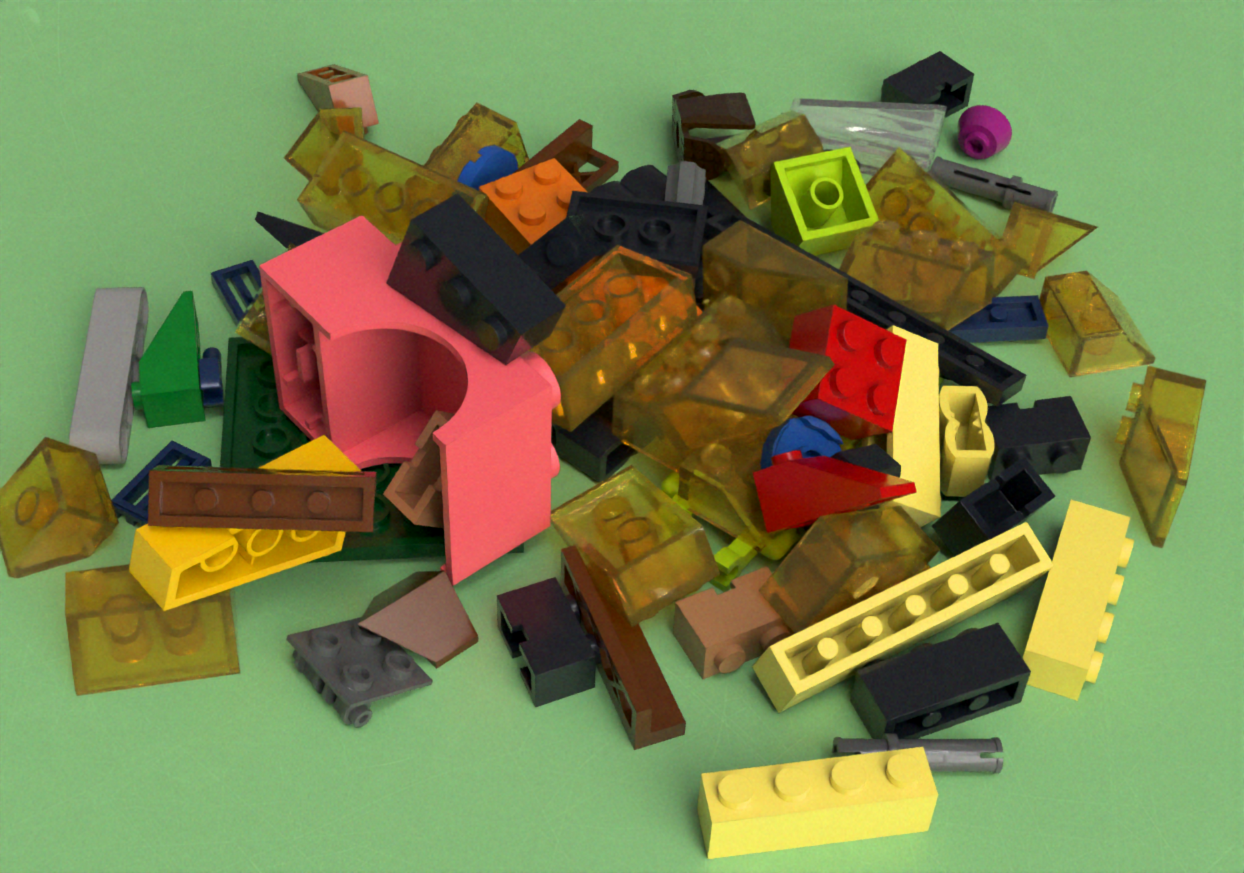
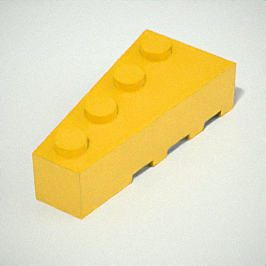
[129,435,361,611]

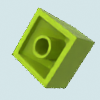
[770,147,880,256]

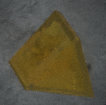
[284,107,366,194]
[993,202,1098,279]

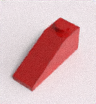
[753,450,917,533]

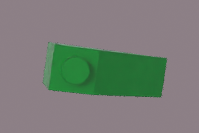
[131,291,206,428]

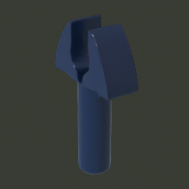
[199,347,225,408]

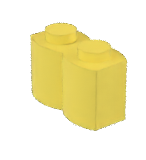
[939,386,994,497]

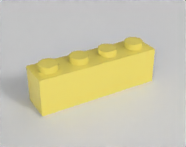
[862,325,941,533]
[1022,499,1134,701]
[697,747,938,859]

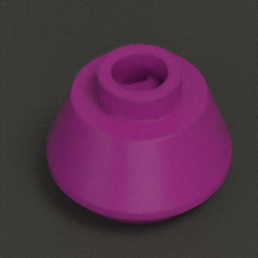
[957,105,1012,159]

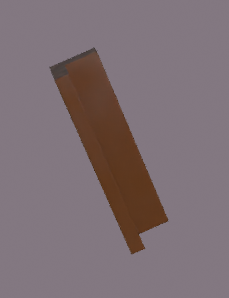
[474,119,619,216]
[148,465,377,532]
[561,545,686,750]

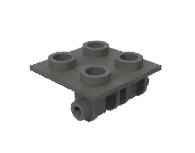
[286,617,433,727]

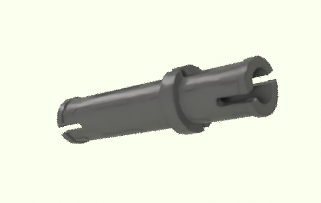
[929,156,1058,218]
[832,733,1003,773]

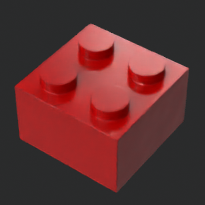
[778,304,907,440]

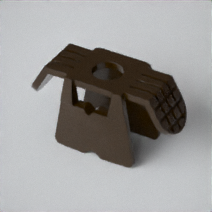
[672,90,756,181]

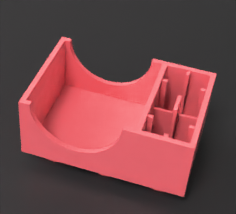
[259,215,561,586]

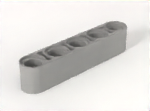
[69,287,148,465]

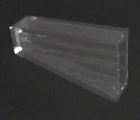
[776,98,947,187]

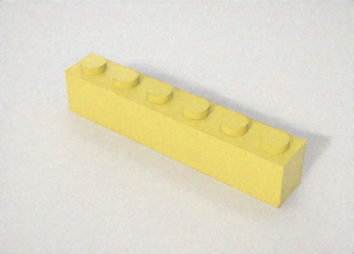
[752,522,1054,713]

